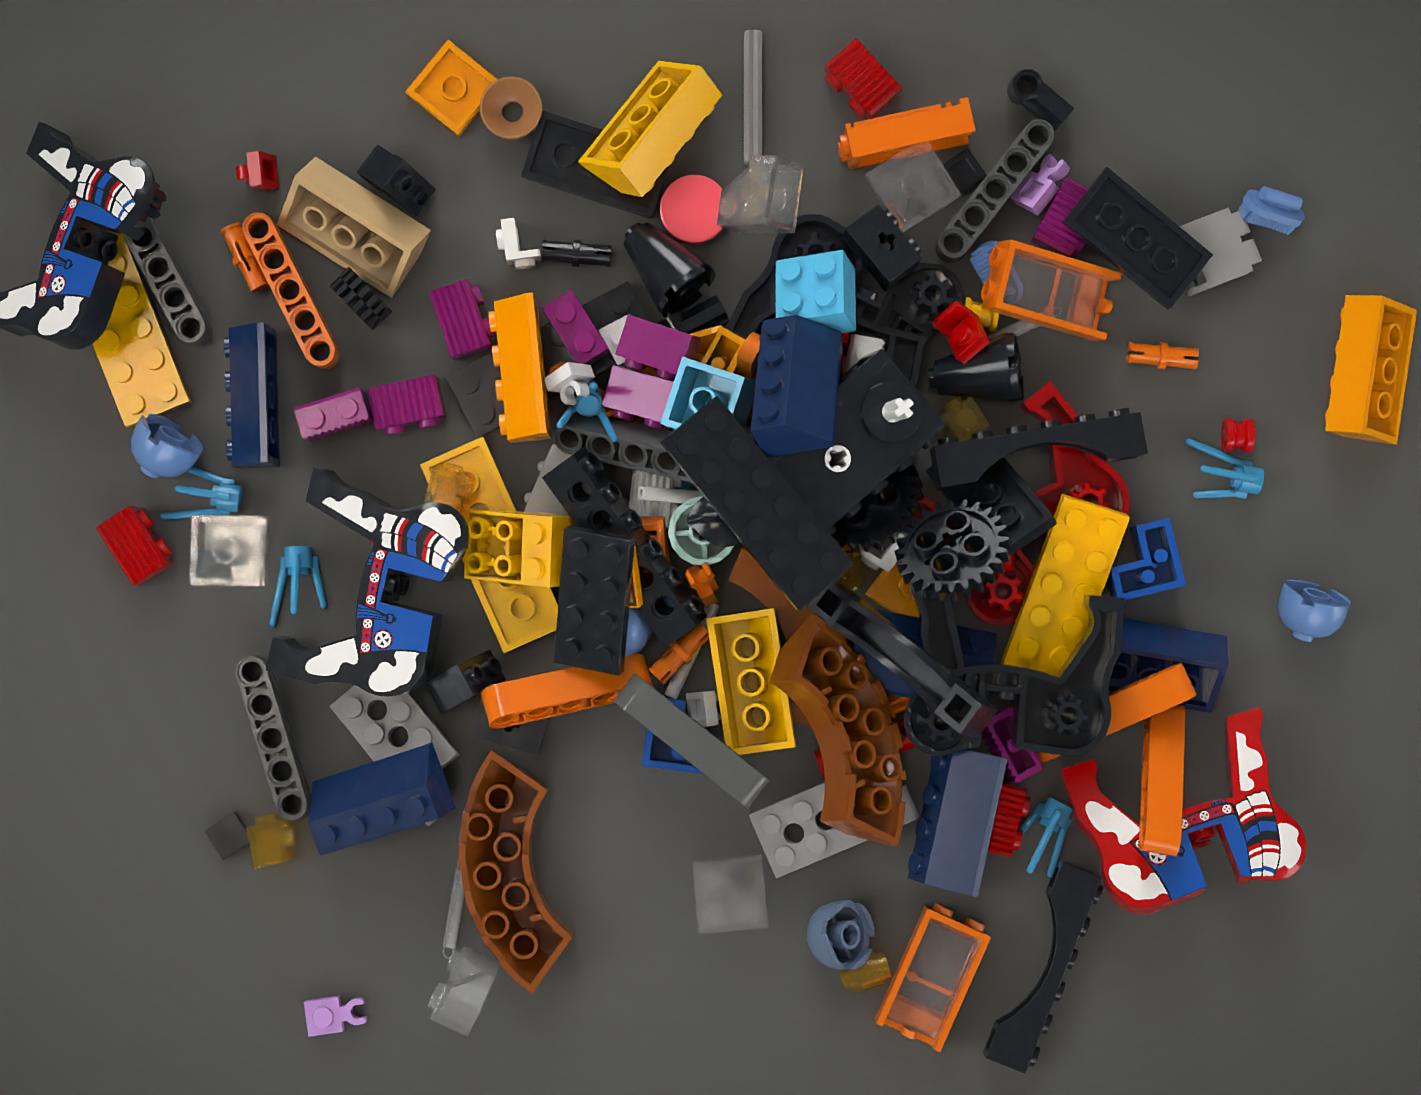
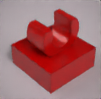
[236,151,279,191]

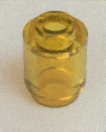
[838,950,892,994]

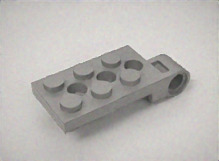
[329,685,460,826]
[749,782,920,879]

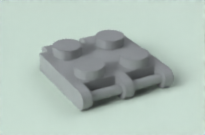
[1179,207,1262,297]

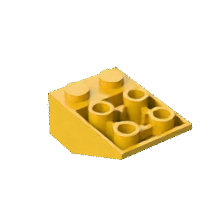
[464,509,576,588]

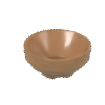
[480,76,543,140]

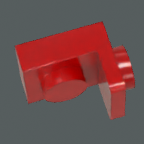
[932,301,990,364]

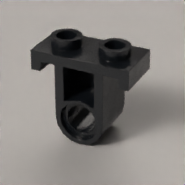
[357,145,436,216]
[425,650,506,714]

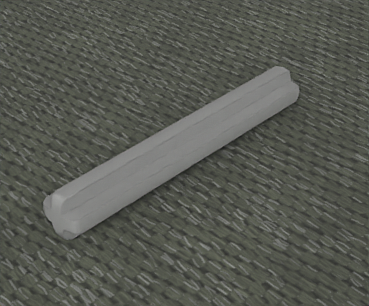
[744,30,762,166]

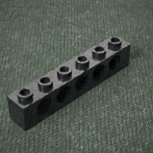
[542,447,707,648]

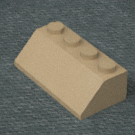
[277,157,431,298]

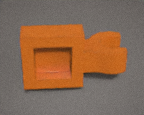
[685,562,719,608]

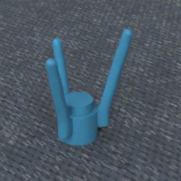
[557,380,618,442]
[1185,438,1264,499]
[160,466,243,520]
[269,546,327,627]
[1018,797,1073,878]

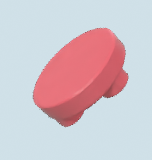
[660,175,729,246]

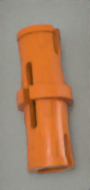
[220,222,269,293]
[1126,341,1199,370]
[648,623,709,685]

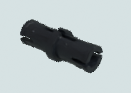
[541,239,612,267]

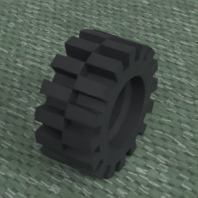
[329,267,393,330]

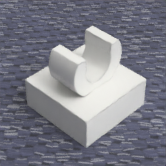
[544,362,595,405]
[686,690,721,727]

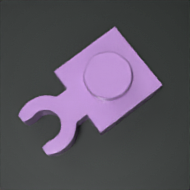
[1010,154,1070,216]
[304,995,368,1037]

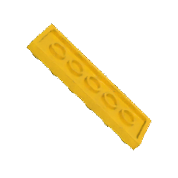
[93,228,192,428]
[420,437,558,654]
[1000,494,1130,676]

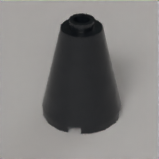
[624,223,716,317]
[928,332,1024,401]

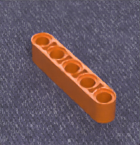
[242,212,340,370]
[480,654,654,729]
[1037,663,1197,763]
[1139,705,1185,856]

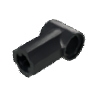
[1007,69,1074,132]
[657,295,729,334]

